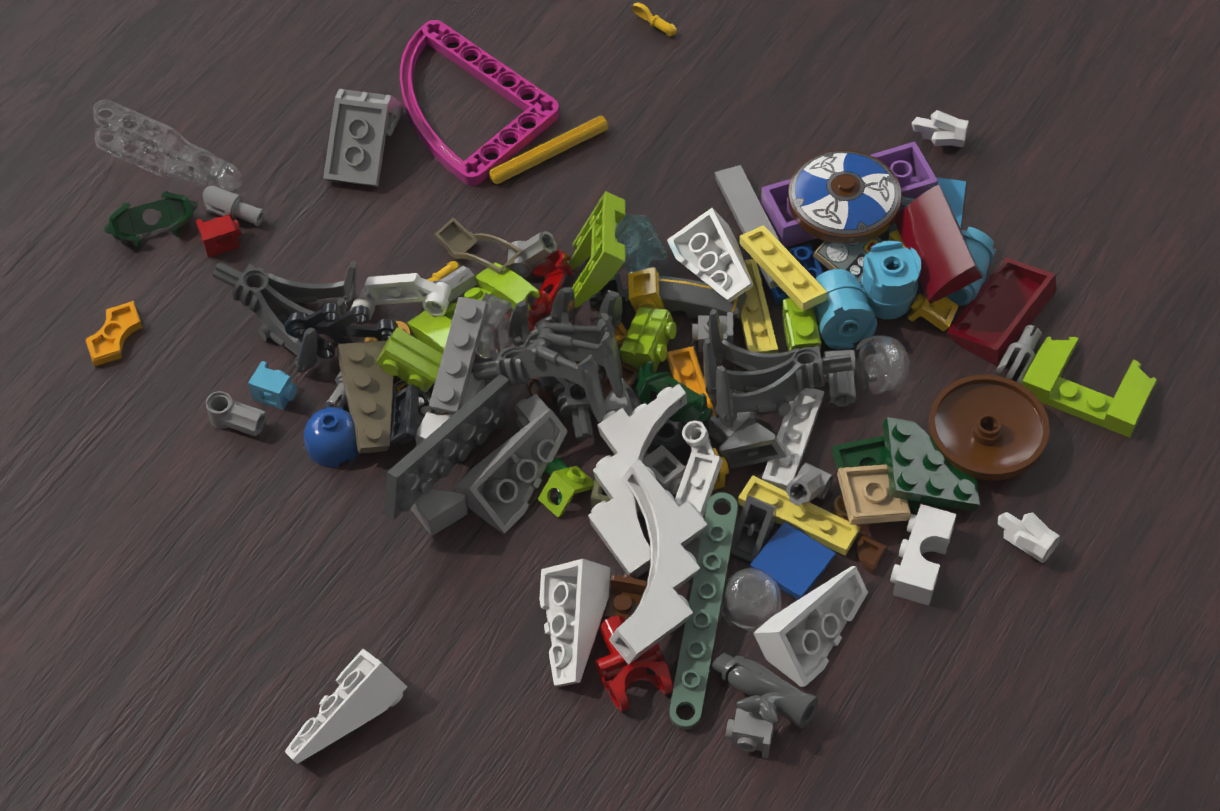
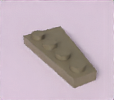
[337,341,393,454]

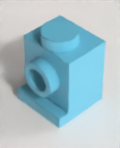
[248,361,297,410]

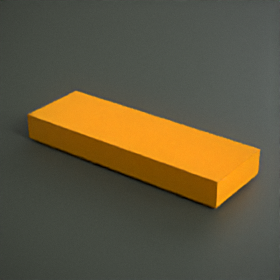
[666,346,716,417]

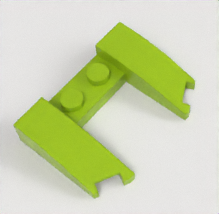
[567,191,625,308]
[407,262,541,354]
[1022,337,1157,438]

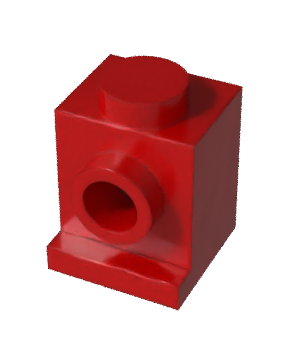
[196,215,242,258]

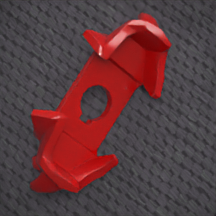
[528,248,574,332]

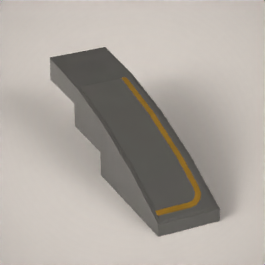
[628,276,747,318]

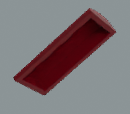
[894,184,983,304]
[947,257,1057,365]

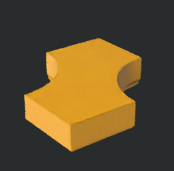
[85,301,143,367]

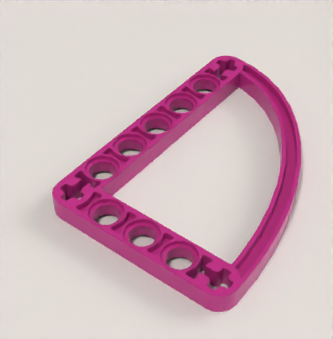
[400,20,559,186]

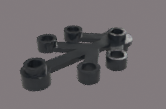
[285,303,398,359]

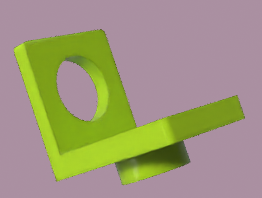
[538,466,594,517]

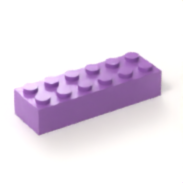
[761,141,938,248]

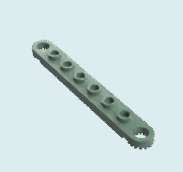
[669,492,738,730]

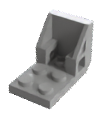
[323,89,403,187]

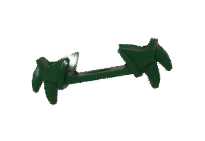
[103,191,198,249]
[636,361,713,426]

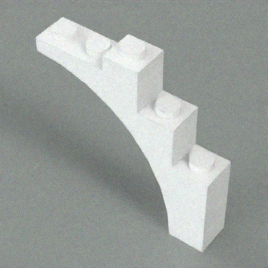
[588,384,687,578]
[609,460,707,665]

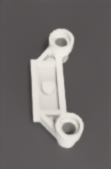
[350,273,451,320]
[675,421,723,516]

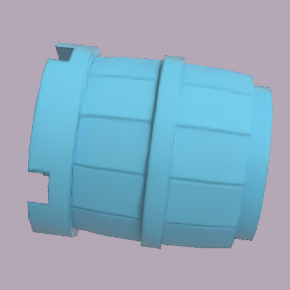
[946,226,996,306]
[861,241,921,319]
[813,269,877,350]

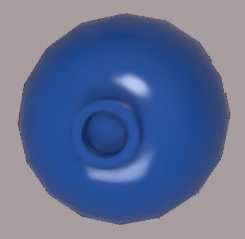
[303,407,359,468]

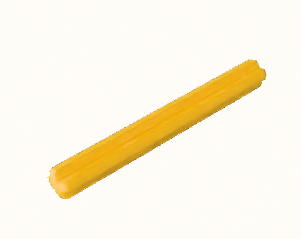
[489,116,608,184]

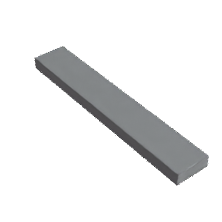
[715,165,781,289]

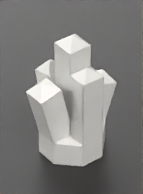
[912,110,969,147]
[998,512,1060,563]

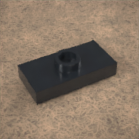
[390,384,420,449]

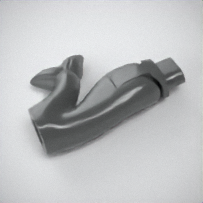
[712,653,818,729]

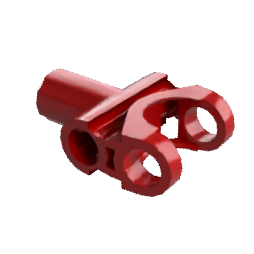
[595,615,673,712]

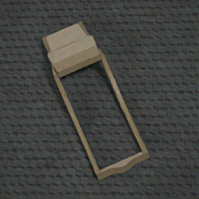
[433,218,522,274]

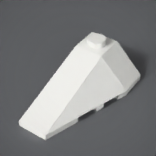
[667,208,753,302]
[539,559,610,687]
[753,566,868,687]
[285,649,407,764]

